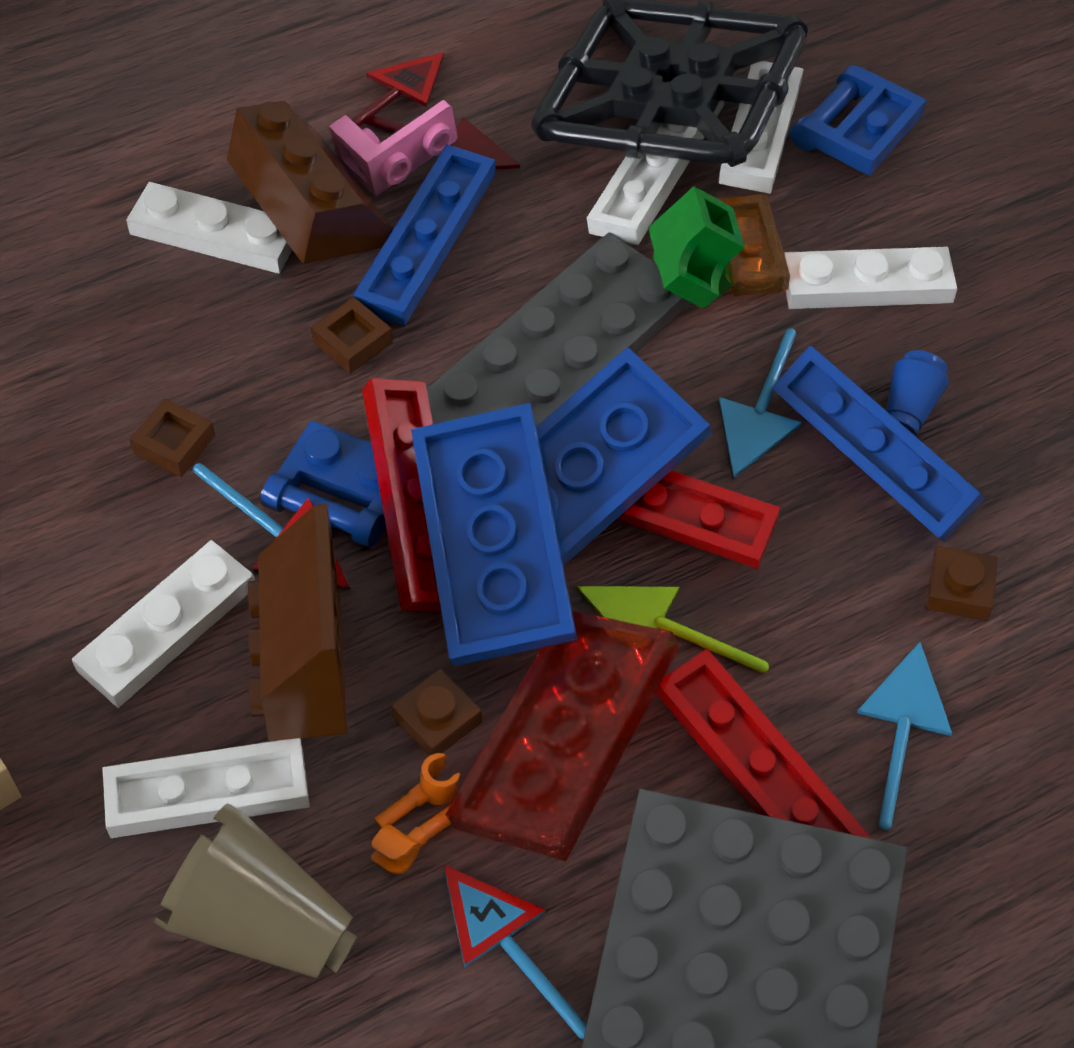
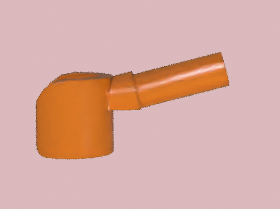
[374,753,460,829]
[371,805,459,874]

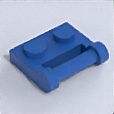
[790,65,927,176]
[261,420,386,548]

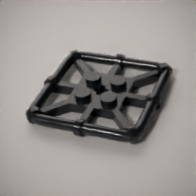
[531,0,808,167]

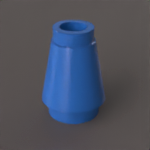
[886,350,949,436]

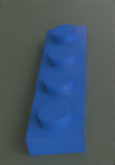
[353,144,496,327]
[772,345,985,542]

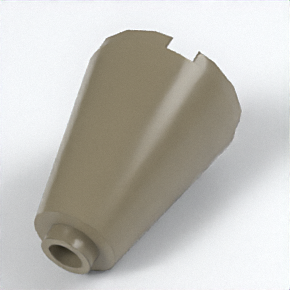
[154,803,358,979]

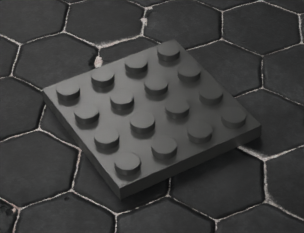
[582,788,908,1048]

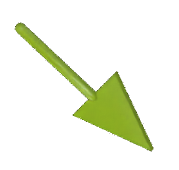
[577,586,769,673]

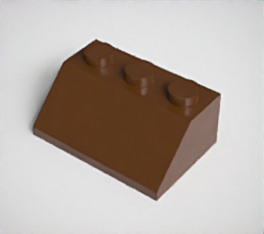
[227,101,393,264]
[248,504,348,742]

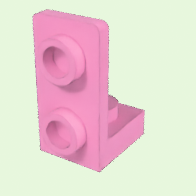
[329,100,458,197]

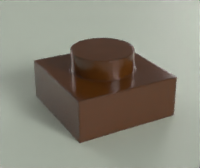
[311,297,393,374]
[129,398,216,477]
[926,545,998,621]
[391,668,482,756]

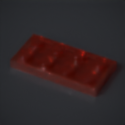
[445,611,680,861]

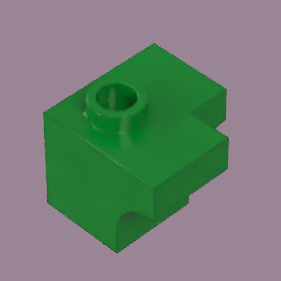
[648,186,745,309]

